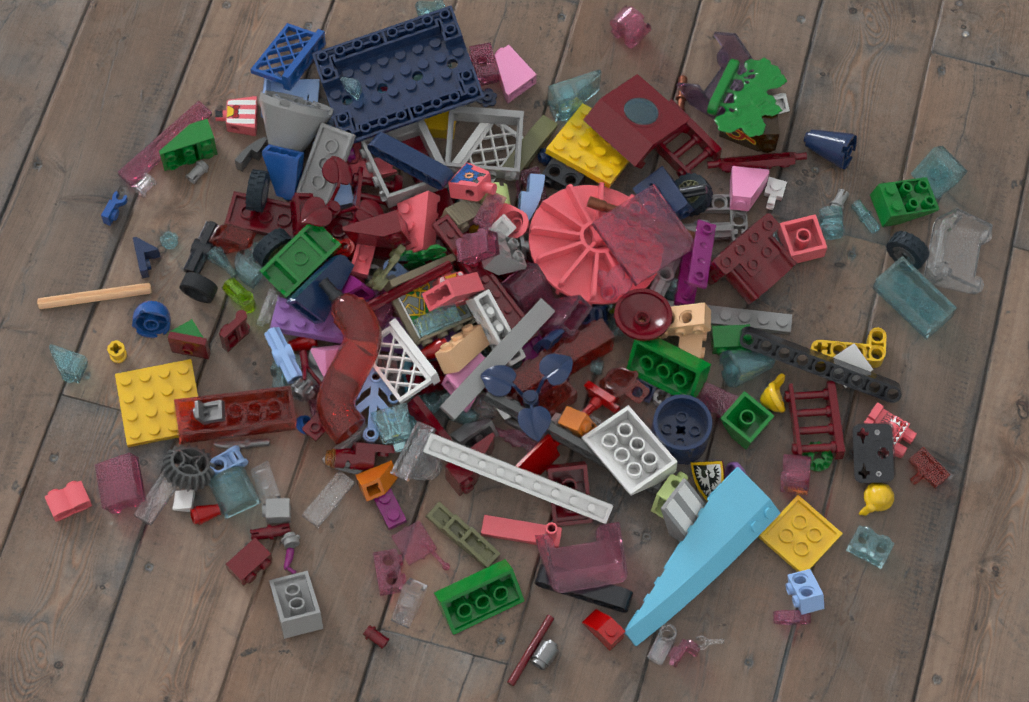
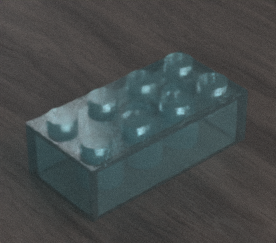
[873,256,957,340]

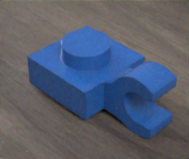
[101,191,128,226]

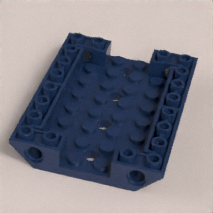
[312,5,485,144]

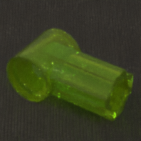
[222,277,256,314]

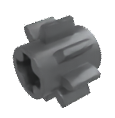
[291,378,316,402]

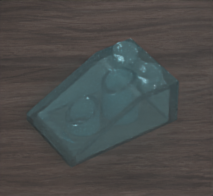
[547,69,602,122]

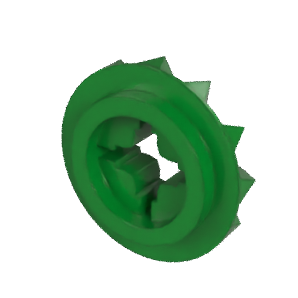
[802,441,833,471]

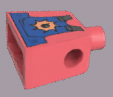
[448,162,497,201]

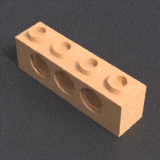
[639,302,711,339]

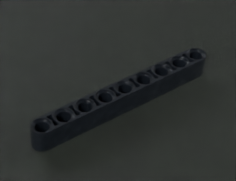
[739,326,902,403]

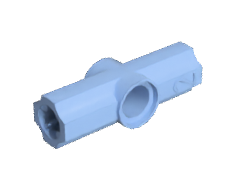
[264,327,303,384]

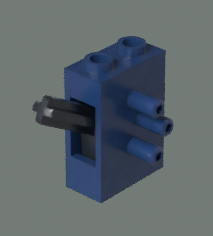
[632,166,708,226]

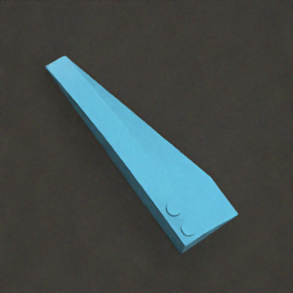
[625,467,780,646]

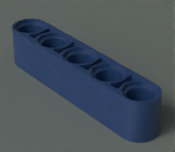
[367,132,454,190]

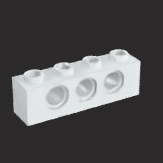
[465,289,526,367]

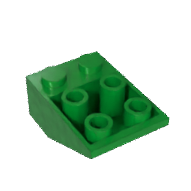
[159,119,218,171]
[870,177,939,227]

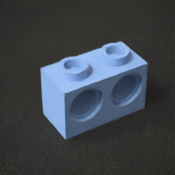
[785,569,824,615]

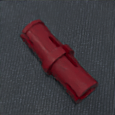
[250,522,291,540]

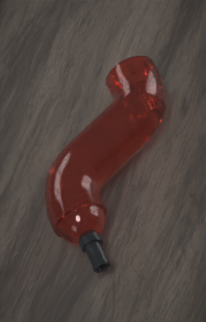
[316,277,382,445]

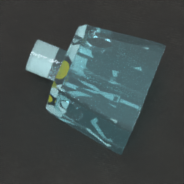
[371,403,411,452]

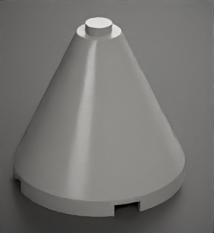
[259,90,333,152]

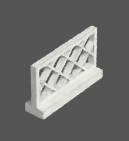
[452,123,524,182]
[359,318,440,404]

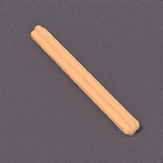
[37,283,152,309]

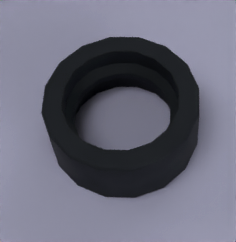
[179,272,218,303]

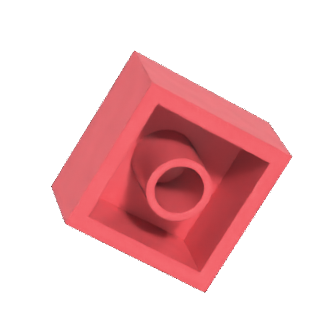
[777,214,827,263]

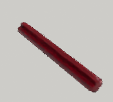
[365,261,453,312]

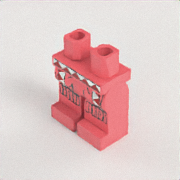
[859,402,917,459]

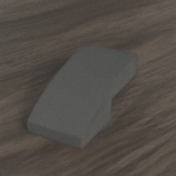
[235,137,268,172]

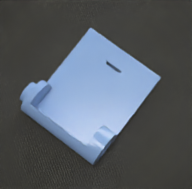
[261,72,320,118]

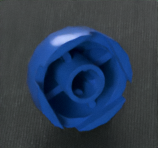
[132,301,171,338]

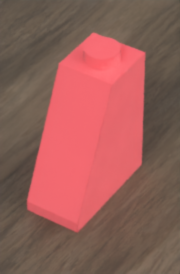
[422,272,485,312]

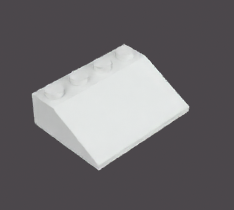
[582,405,677,496]

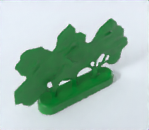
[707,57,787,137]

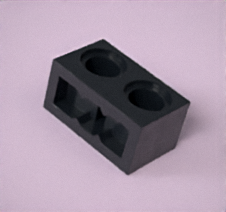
[542,158,585,191]

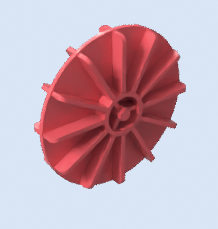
[528,182,663,307]

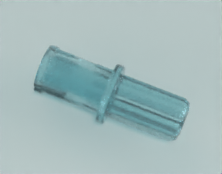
[851,199,880,234]

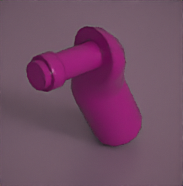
[284,547,296,574]

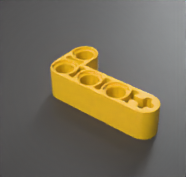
[810,327,886,368]

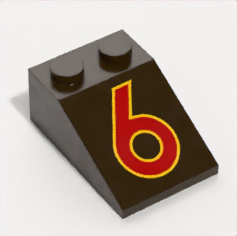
[719,114,780,153]

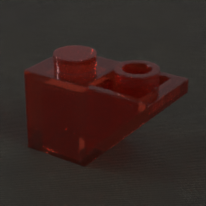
[209,223,256,255]

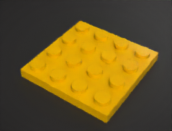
[545,103,629,188]
[115,359,205,447]

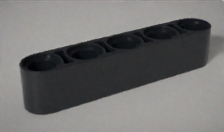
[534,564,633,613]

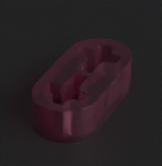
[773,610,811,625]

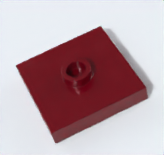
[167,331,211,360]

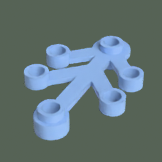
[347,368,398,443]

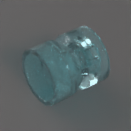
[819,206,845,240]

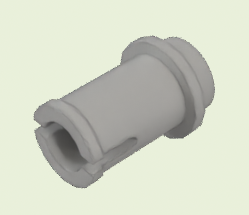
[186,160,209,184]
[829,189,849,213]

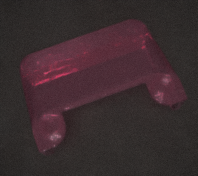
[535,522,628,593]

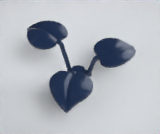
[480,354,573,442]

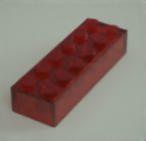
[507,318,615,406]
[174,386,297,444]

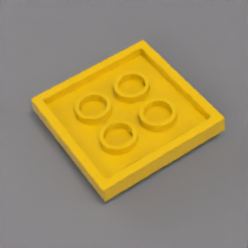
[758,495,843,572]

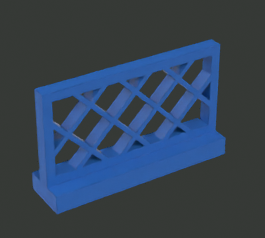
[250,23,326,91]

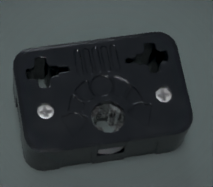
[853,422,896,483]

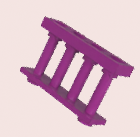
[674,219,716,306]

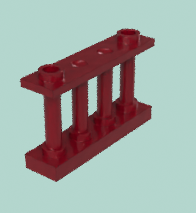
[640,99,722,178]
[348,167,403,239]
[784,381,845,462]

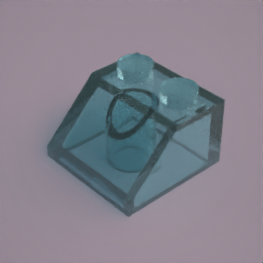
[911,146,968,200]

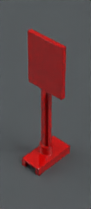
[516,381,620,476]

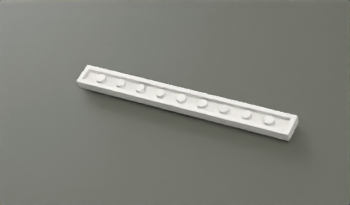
[423,432,613,524]

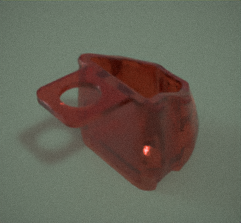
[599,367,650,407]

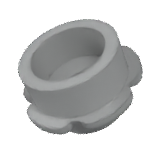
[281,532,300,549]

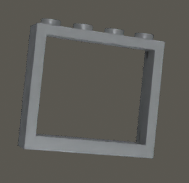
[445,106,524,181]
[359,120,449,208]

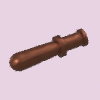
[676,75,688,112]

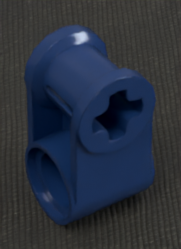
[572,304,610,325]

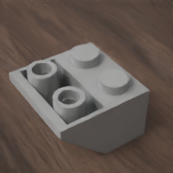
[475,228,527,275]

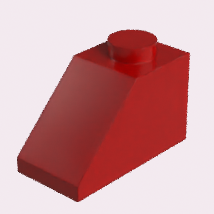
[582,609,626,651]

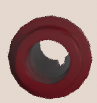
[363,625,390,649]

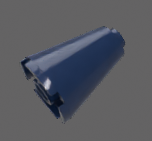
[803,129,857,169]

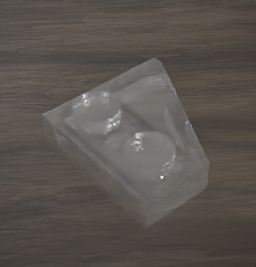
[256,286,280,327]

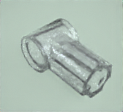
[647,623,677,665]

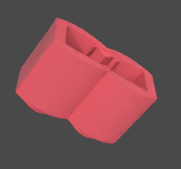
[45,481,92,522]

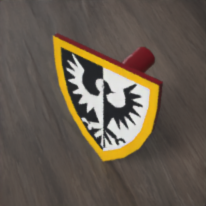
[691,461,725,501]

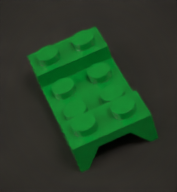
[260,224,342,299]

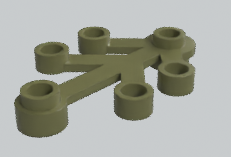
[366,244,406,292]

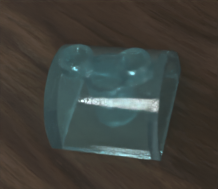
[209,466,261,519]

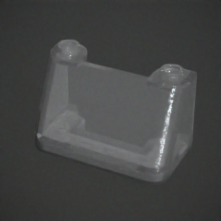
[924,208,993,295]

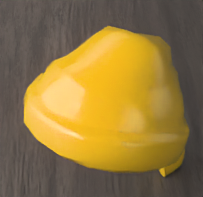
[760,373,786,413]
[859,482,894,516]

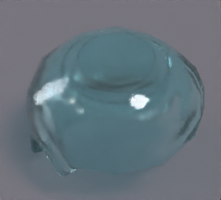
[411,392,442,414]

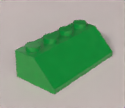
[626,338,712,398]
[434,559,525,635]

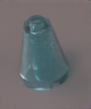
[719,350,775,388]

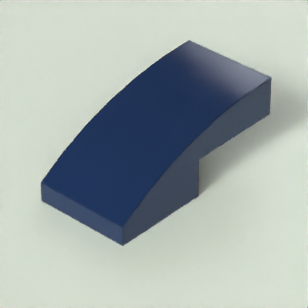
[533,329,565,354]

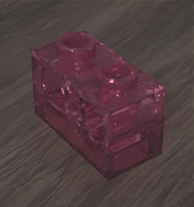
[373,548,407,596]

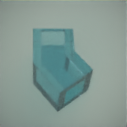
[664,278,678,301]

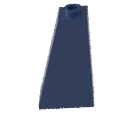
[286,254,354,324]

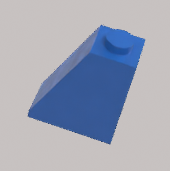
[262,144,304,200]

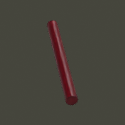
[507,615,554,686]

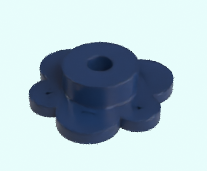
[477,88,497,107]

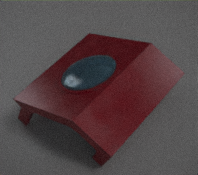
[583,74,691,169]

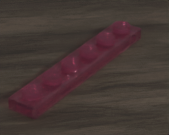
[118,101,212,187]

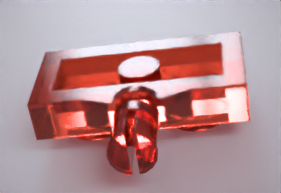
[908,447,950,489]

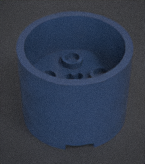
[651,394,712,465]

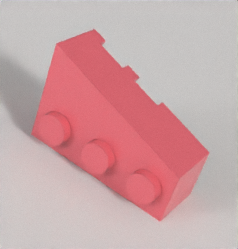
[397,190,440,253]

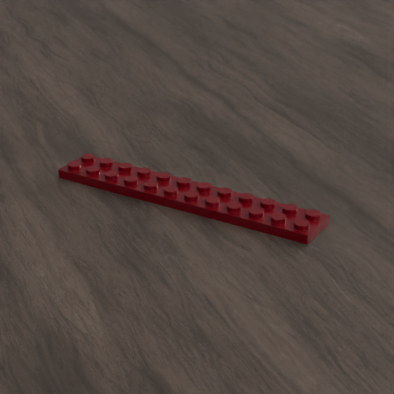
[224,191,449,264]

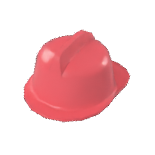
[489,203,529,239]

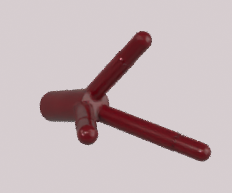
[299,350,326,390]

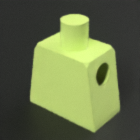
[651,472,688,519]

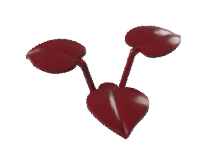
[300,156,384,227]

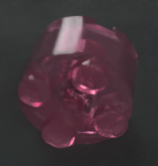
[610,5,652,49]
[780,454,812,496]

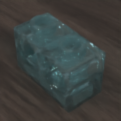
[846,525,895,569]

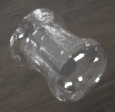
[132,173,157,198]

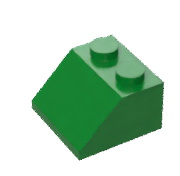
[720,391,774,450]

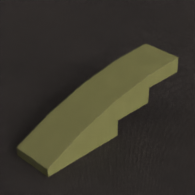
[502,115,559,182]
[425,501,500,568]

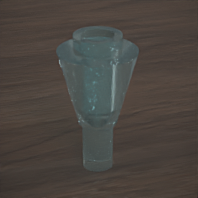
[207,246,238,278]

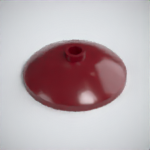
[614,288,672,341]

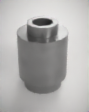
[531,639,559,671]

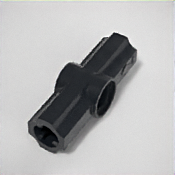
[183,221,221,274]

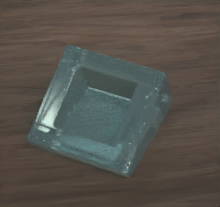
[341,77,362,100]

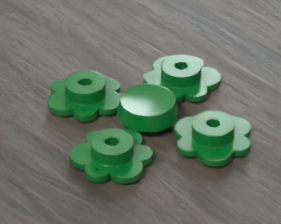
[398,244,447,270]

